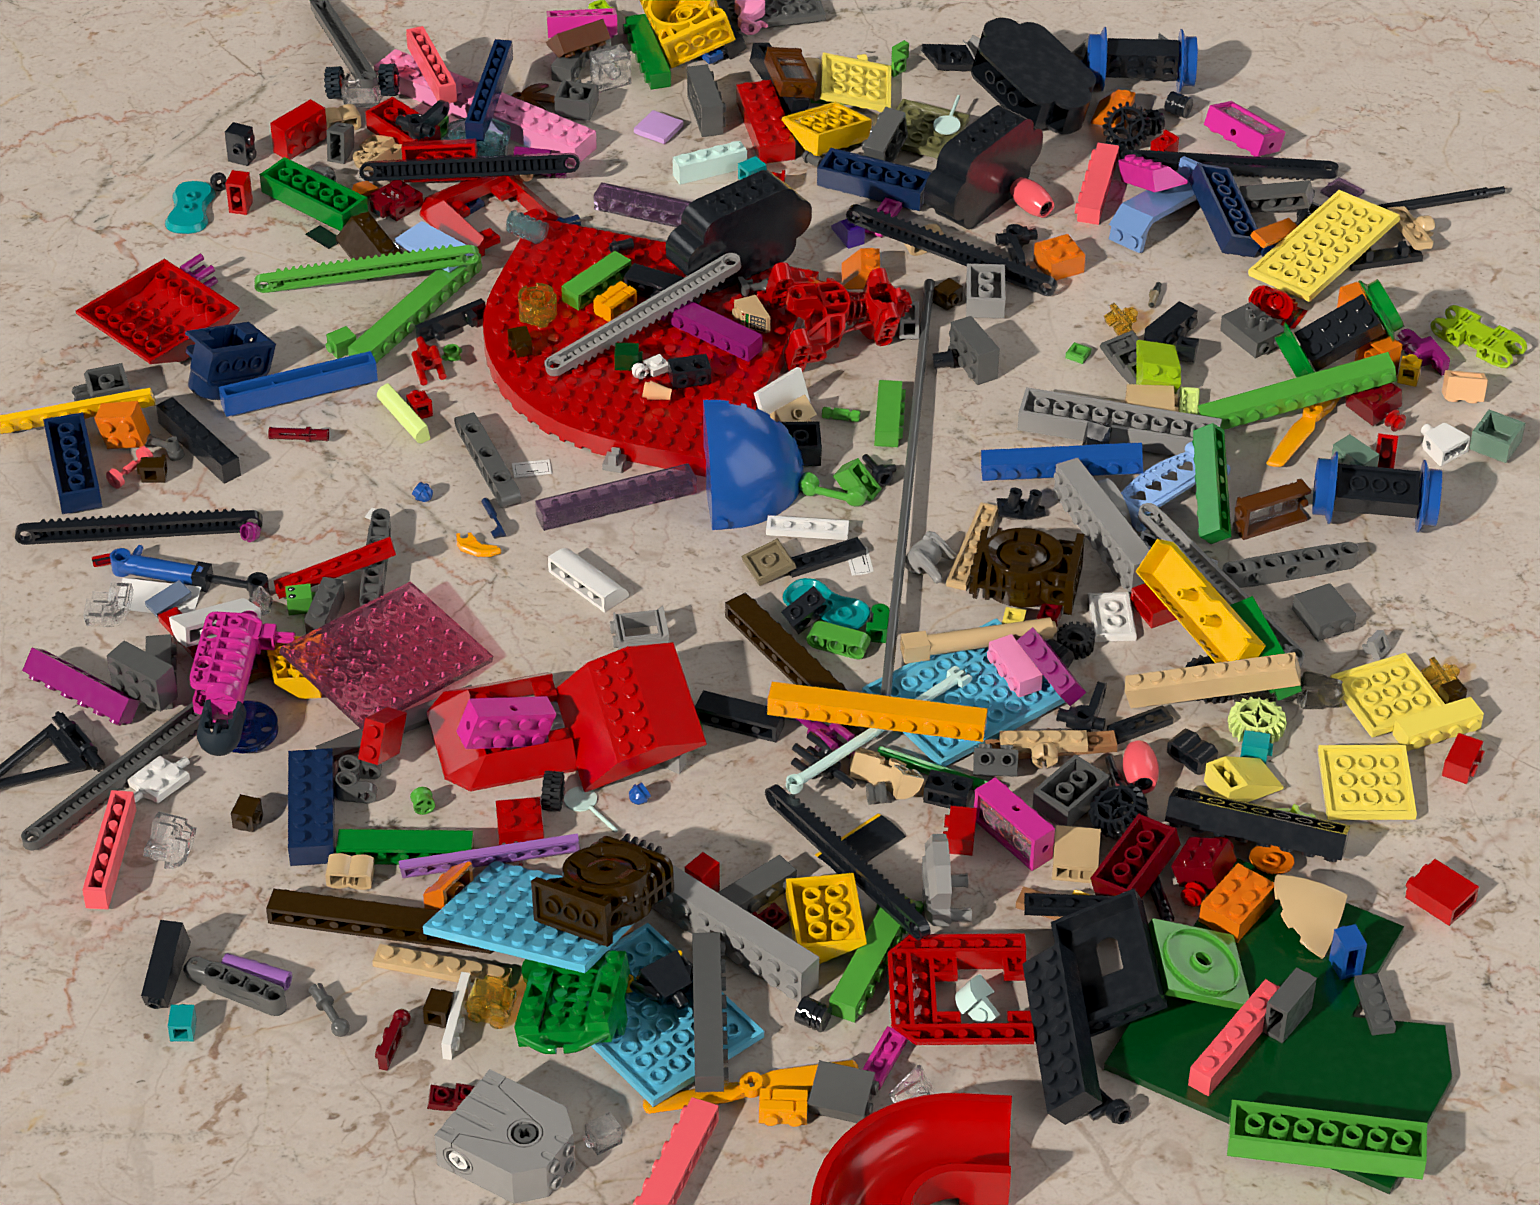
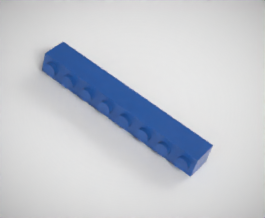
[219,351,378,417]
[981,442,1143,481]

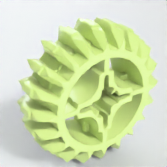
[1228,696,1287,743]

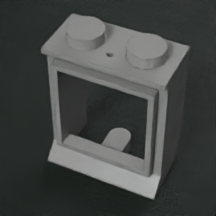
[610,605,669,650]

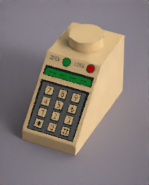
[732,295,770,333]

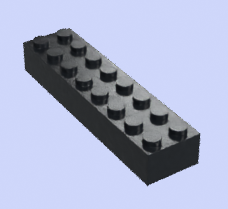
[1165,787,1350,862]
[1022,942,1103,1125]

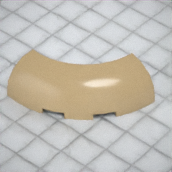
[849,747,924,799]

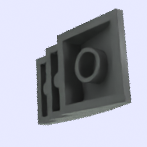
[1100,330,1139,384]

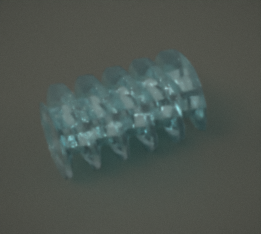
[506,210,549,244]

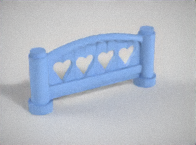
[1121,442,1231,532]

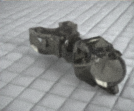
[1232,671,1345,709]

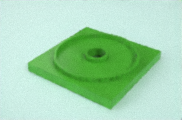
[1148,918,1249,1010]

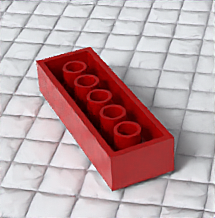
[736,80,795,164]

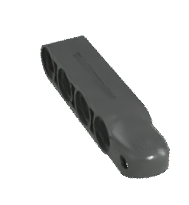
[183,956,287,1016]

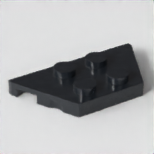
[921,44,974,72]

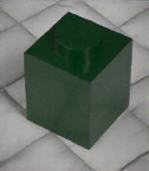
[614,343,643,371]

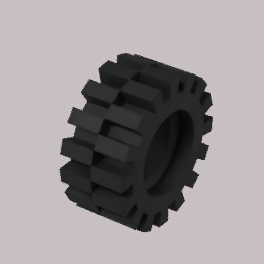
[1057,621,1095,660]
[541,770,565,812]

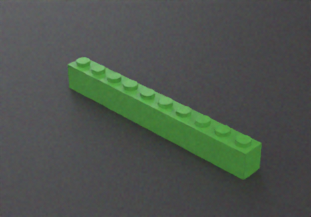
[348,253,482,364]
[1198,352,1397,430]

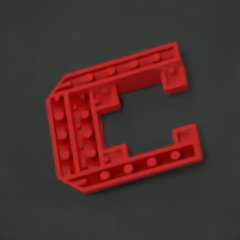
[420,175,560,257]
[427,672,578,792]
[887,933,1035,1045]

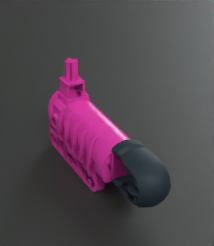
[190,610,296,756]

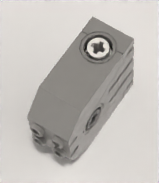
[434,1069,576,1204]

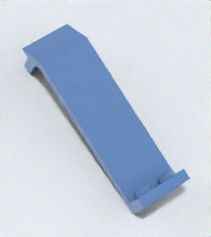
[1109,156,1199,253]

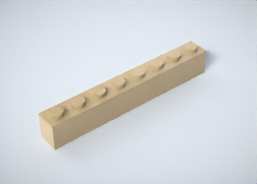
[1125,652,1301,709]

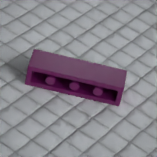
[1017,627,1087,706]

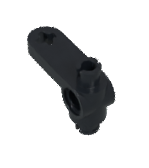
[395,100,450,139]
[995,224,1038,266]
[1056,681,1107,732]

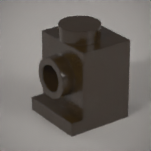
[507,326,533,358]
[137,454,168,483]
[1438,679,1467,704]

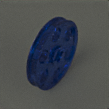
[213,700,279,754]

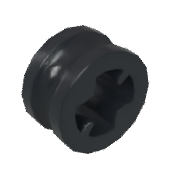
[210,172,227,191]

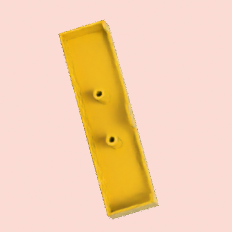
[1136,539,1266,663]

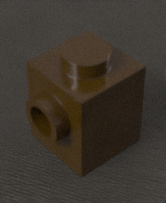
[933,278,963,311]
[231,794,263,832]
[423,988,454,1028]

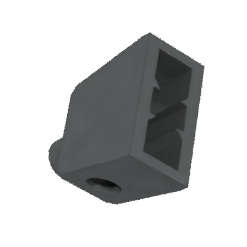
[327,122,354,164]

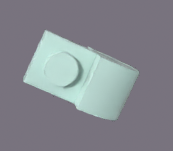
[955,974,1000,1023]

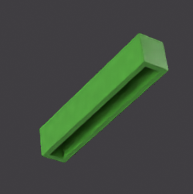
[829,907,908,1023]

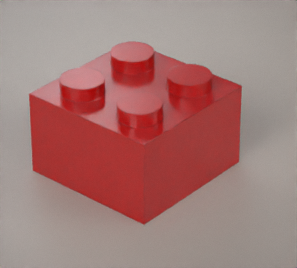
[495,797,544,845]

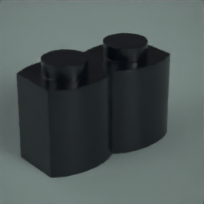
[1167,728,1218,775]

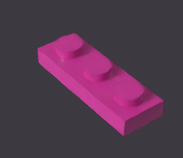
[862,1026,908,1090]

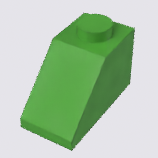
[833,458,882,502]

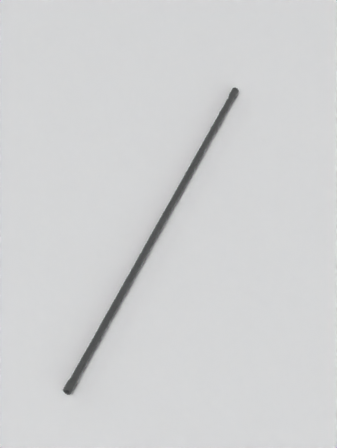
[880,279,935,696]

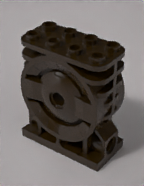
[969,526,1085,615]
[531,836,674,947]

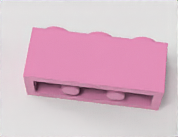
[987,634,1043,698]

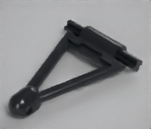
[0,711,105,789]

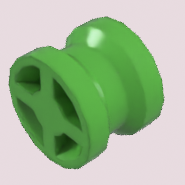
[410,787,435,815]

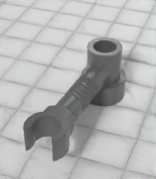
[145,433,185,461]

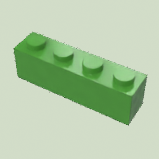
[562,251,632,311]
[874,380,906,447]

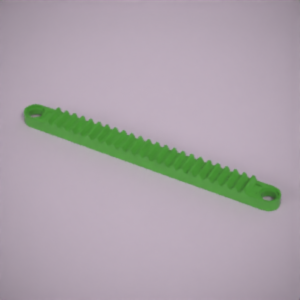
[254,244,479,293]

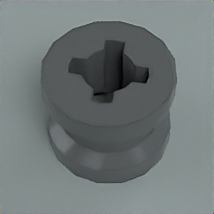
[866,781,887,805]

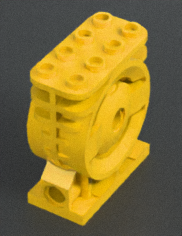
[640,0,736,68]

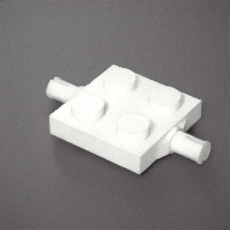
[127,756,190,804]

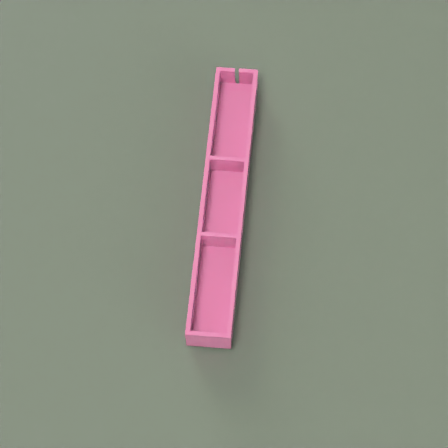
[374,49,597,166]

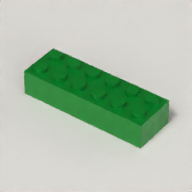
[259,157,368,231]

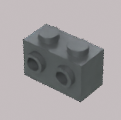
[973,744,1018,777]

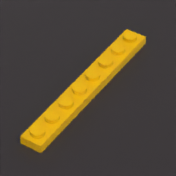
[0,388,156,434]

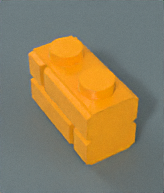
[594,281,637,322]
[759,1089,808,1127]

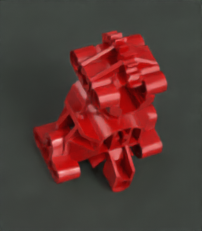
[766,262,912,372]

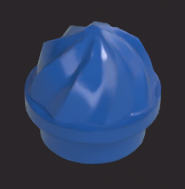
[412,482,433,502]
[629,782,651,805]

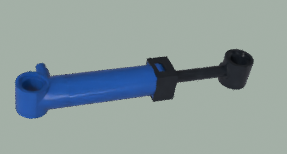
[110,545,270,601]

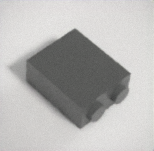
[1292,583,1356,641]
[1263,967,1317,1043]
[808,1060,879,1123]

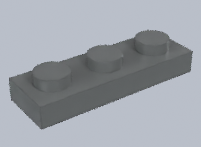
[1354,973,1396,1035]

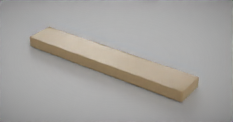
[946,502,998,591]

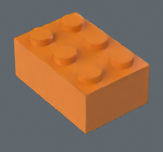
[1199,863,1275,943]

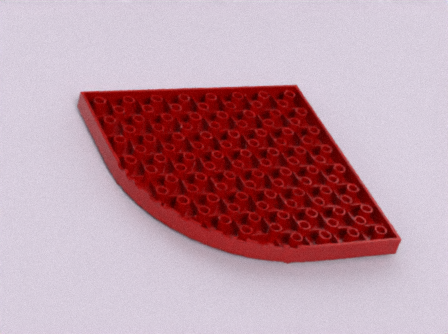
[483,217,819,477]

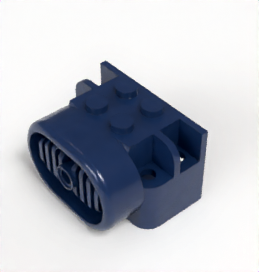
[185,322,276,400]

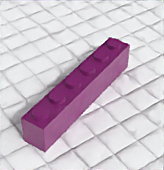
[660,300,762,362]
[22,647,140,726]

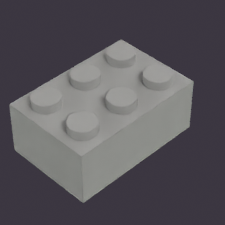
[966,264,1005,319]

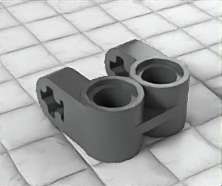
[335,755,382,803]

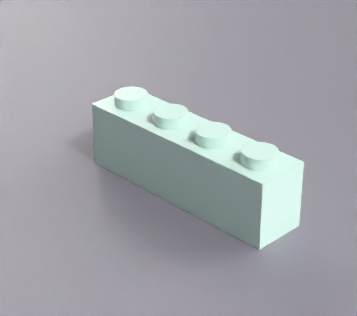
[673,141,747,185]

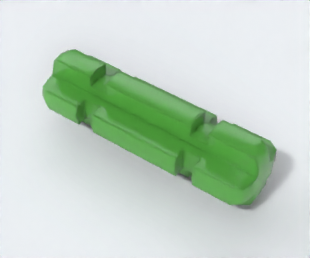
[822,407,860,422]

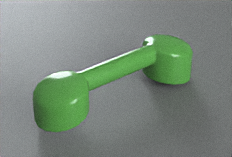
[799,472,868,507]

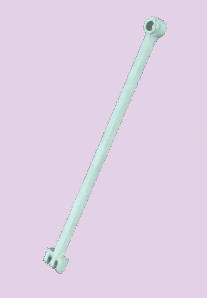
[786,666,972,794]

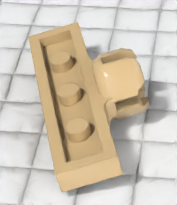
[1387,206,1435,251]
[999,730,1088,769]

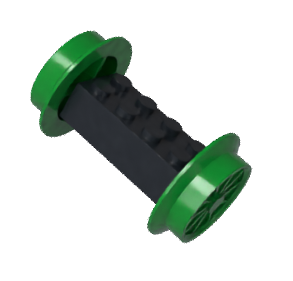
[1274,279,1405,378]

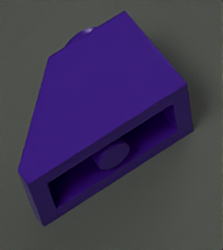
[831,216,865,249]

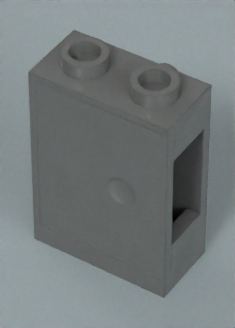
[1220,302,1284,359]

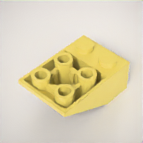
[1204,756,1284,803]

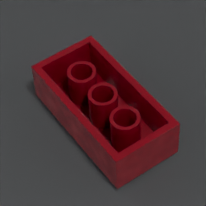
[1090,814,1181,899]

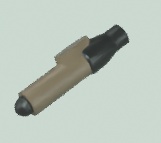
[1148,282,1162,308]

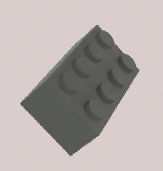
[687,64,726,137]

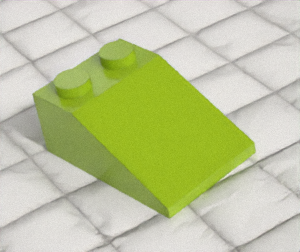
[1136,340,1181,394]

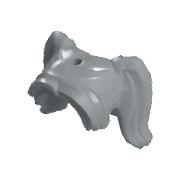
[905,531,957,584]

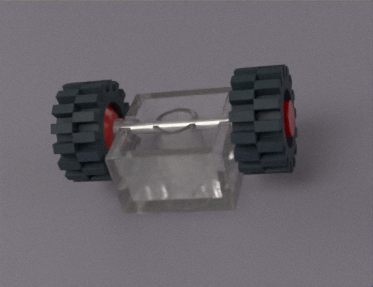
[324,64,400,109]

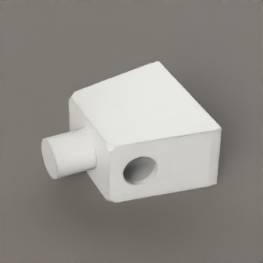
[1421,423,1471,467]

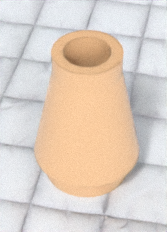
[642,381,672,400]

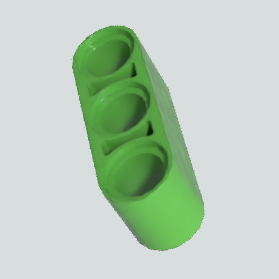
[806,621,871,659]

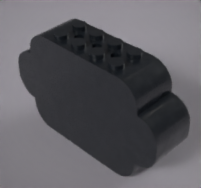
[971,17,1096,134]
[924,105,1043,230]
[666,170,812,293]

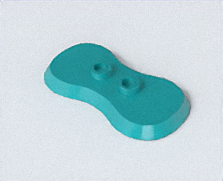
[165,181,216,234]
[782,578,871,630]

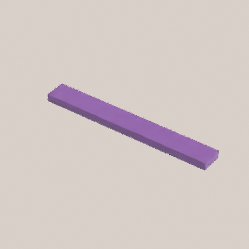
[399,833,581,878]

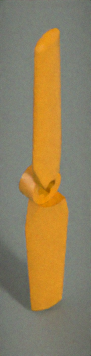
[1266,364,1343,467]
[643,1060,859,1114]

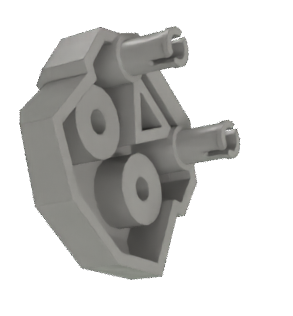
[922,834,972,926]

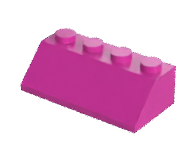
[546,8,618,38]
[1118,154,1188,192]

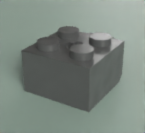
[554,79,599,121]
[72,363,130,402]

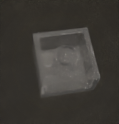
[590,44,631,93]

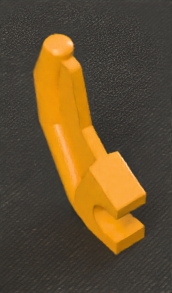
[456,532,501,557]

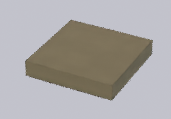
[741,538,796,586]

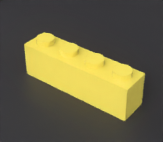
[1393,696,1484,751]

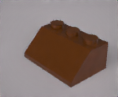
[546,19,611,58]

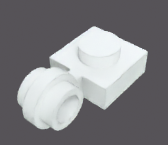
[632,354,668,379]

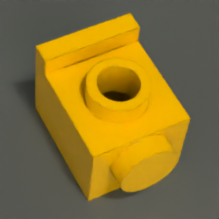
[1397,354,1422,387]

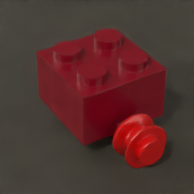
[1346,383,1406,432]
[1171,837,1237,907]

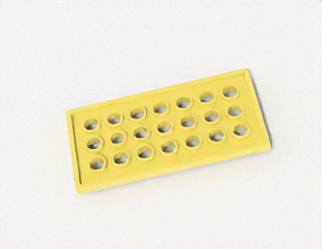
[1248,190,1400,302]

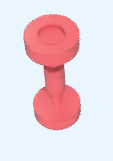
[106,446,154,489]

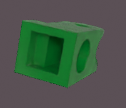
[866,604,889,643]

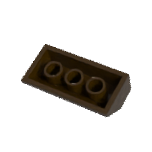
[336,211,401,281]

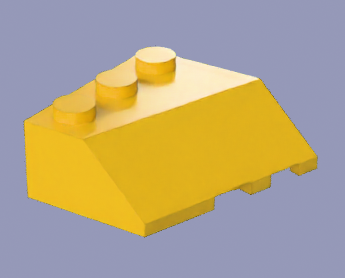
[267,635,331,699]

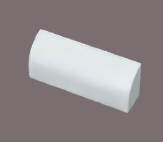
[548,548,629,613]
[169,598,261,647]

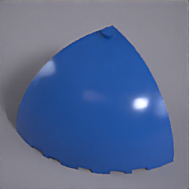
[703,400,804,530]

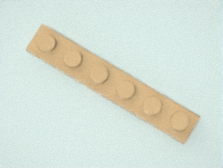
[373,944,513,992]

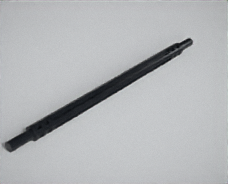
[1334,186,1505,219]
[1105,755,1175,922]

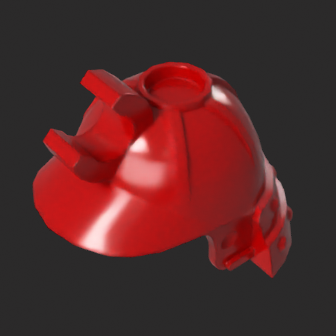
[1249,285,1298,320]

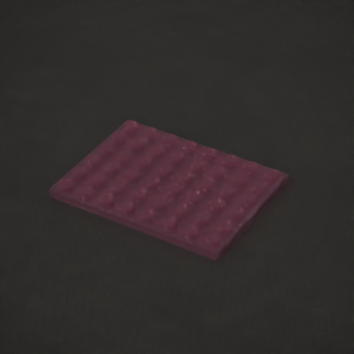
[280,581,493,731]

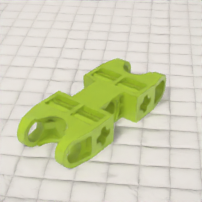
[1430,305,1527,368]

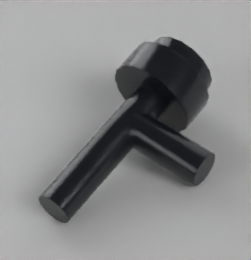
[862,454,896,486]
[1088,1088,1131,1124]

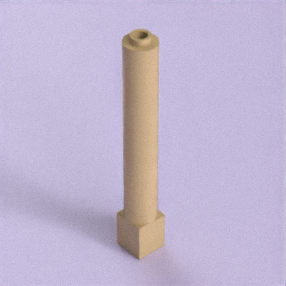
[900,617,1057,664]

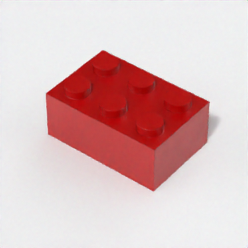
[270,99,327,160]

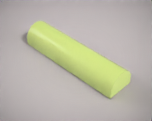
[377,383,430,444]

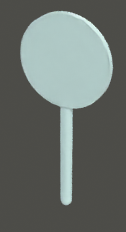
[933,95,960,135]
[564,786,618,832]

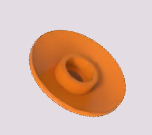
[1249,845,1294,874]

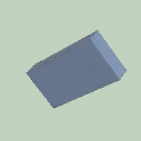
[145,580,192,618]

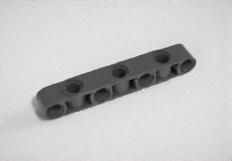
[454,412,521,508]
[359,508,391,621]
[1222,542,1358,588]

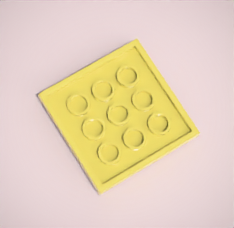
[820,52,891,112]
[1330,653,1445,737]
[1317,745,1417,820]

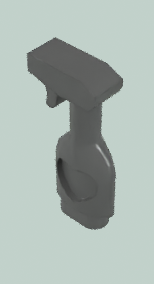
[738,277,769,297]

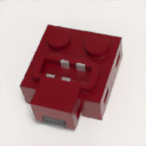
[370,180,423,221]

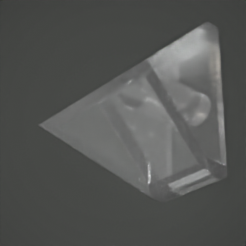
[889,1065,936,1103]

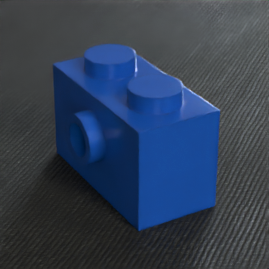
[1329,924,1367,980]

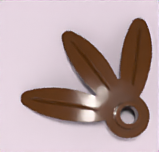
[511,83,555,111]

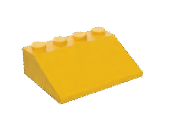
[782,102,872,156]
[786,873,867,964]

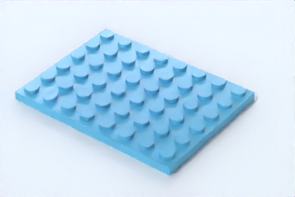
[862,618,1065,767]
[423,861,635,973]
[591,923,764,1107]

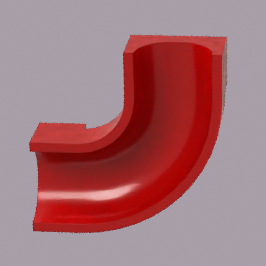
[810,1093,1012,1205]

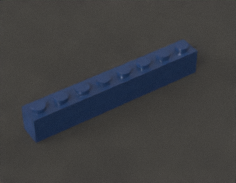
[465,39,513,142]

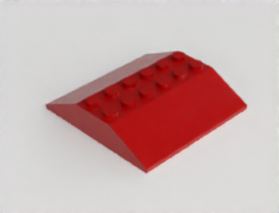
[75,258,240,365]
[556,642,707,792]

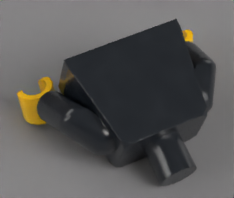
[626,950,693,1010]

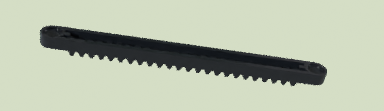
[1119,149,1339,181]
[359,153,580,181]
[846,204,1058,296]
[15,508,263,545]
[765,784,931,941]

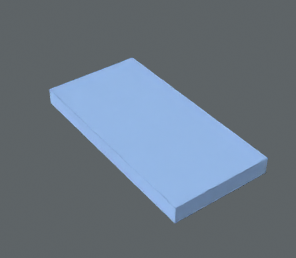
[395,221,474,272]

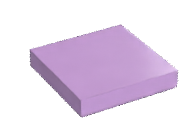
[634,110,683,144]

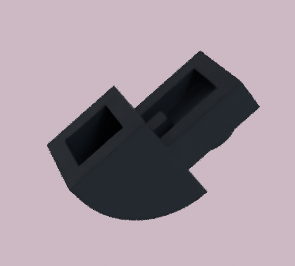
[1176,336,1199,363]

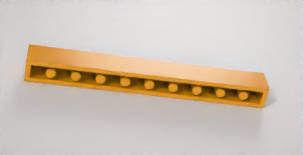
[767,682,988,742]

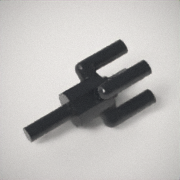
[791,731,857,789]

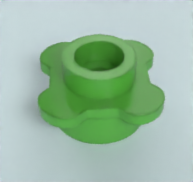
[442,344,462,361]

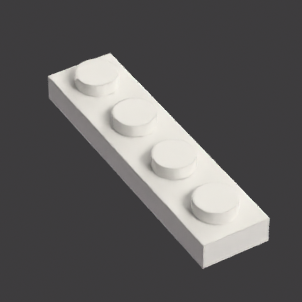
[766,516,849,540]
[441,972,475,1060]

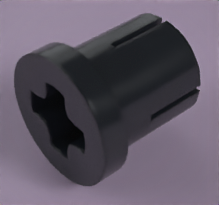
[932,349,954,369]

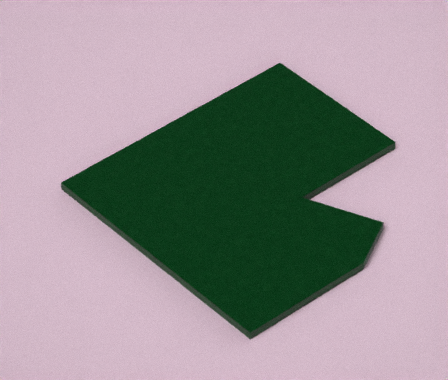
[1104,858,1452,1195]

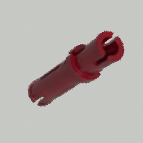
[268,427,330,442]

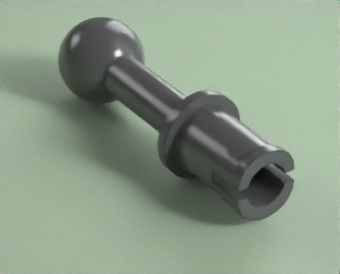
[309,983,350,1037]

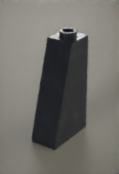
[141,920,191,1009]

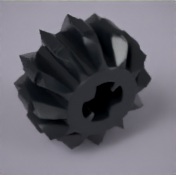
[1136,108,1165,136]

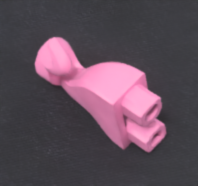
[735,0,768,35]

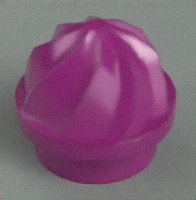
[240,522,261,542]

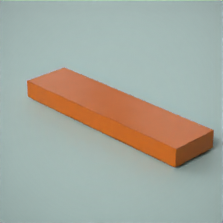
[1250,218,1297,248]

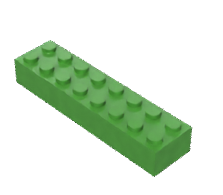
[1227,1100,1427,1180]

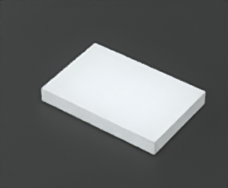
[754,367,811,414]
[1087,592,1137,642]

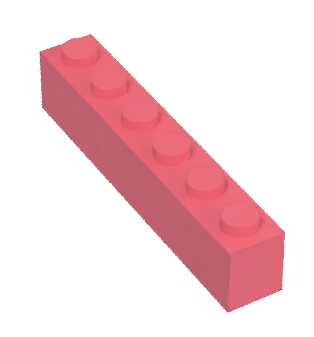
[406,26,457,104]
[1075,143,1119,225]
[82,790,136,910]
[1188,979,1280,1096]
[633,1097,719,1205]

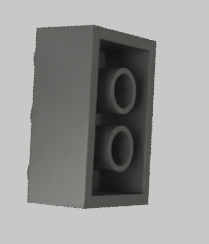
[862,107,908,163]
[948,316,1000,385]
[107,640,178,712]
[1032,754,1110,826]

